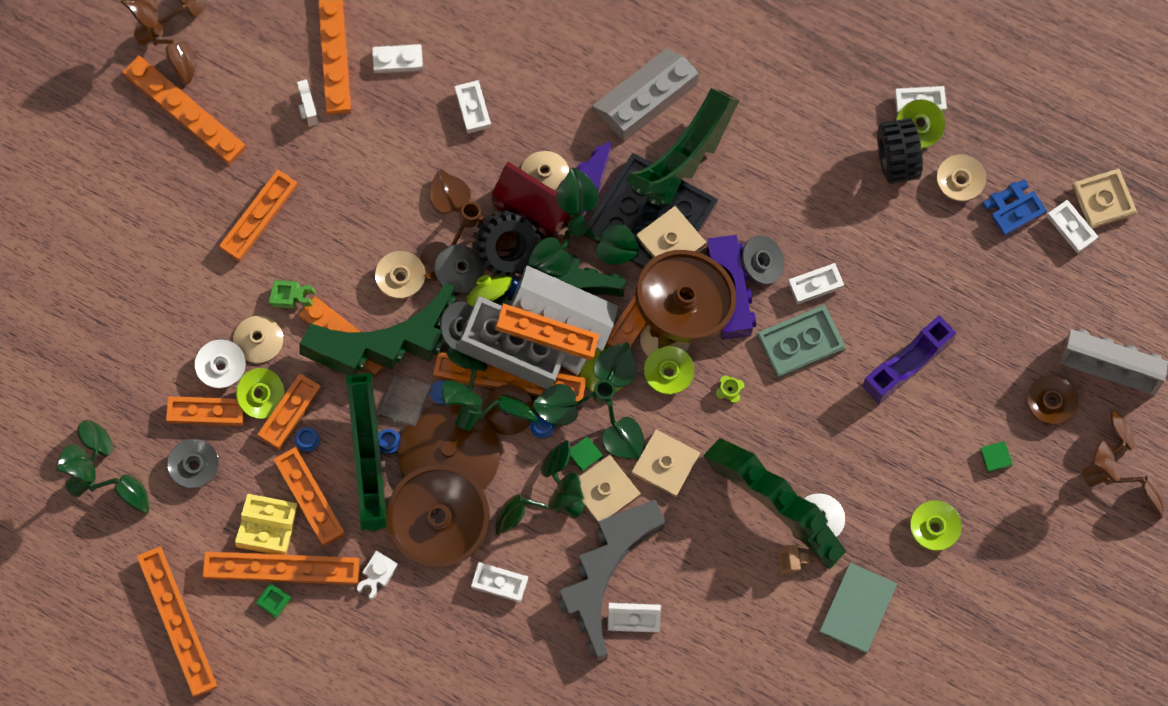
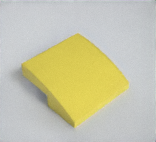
[235,494,298,555]

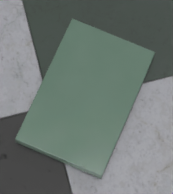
[756,304,846,379]
[819,563,897,654]

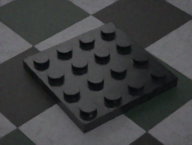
[583,153,718,269]

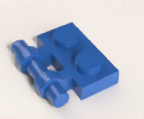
[982,179,1047,237]

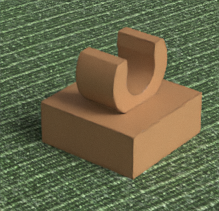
[778,545,809,576]

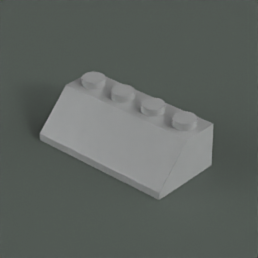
[592,48,699,142]
[509,266,618,352]
[455,296,566,389]
[1058,329,1168,396]

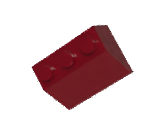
[492,162,570,239]

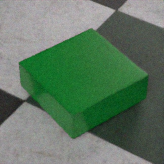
[570,437,603,472]
[980,441,1013,473]
[255,583,292,620]

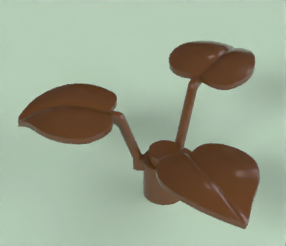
[120,0,205,85]
[420,169,517,281]
[1082,409,1164,520]

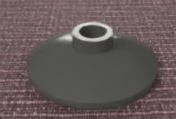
[742,235,784,284]
[434,245,483,294]
[440,302,473,349]
[167,439,219,489]

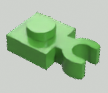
[269,280,316,309]

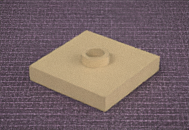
[1072,168,1137,229]
[636,206,707,258]
[632,429,700,498]
[580,455,641,523]

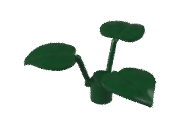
[527,167,639,278]
[533,342,644,459]
[442,348,538,431]
[56,419,149,515]
[496,440,585,537]

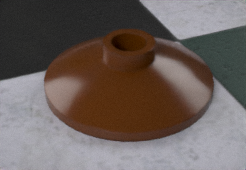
[1027,376,1078,425]
[483,384,534,435]

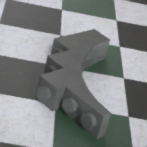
[557,499,665,663]

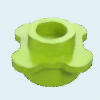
[716,375,744,403]

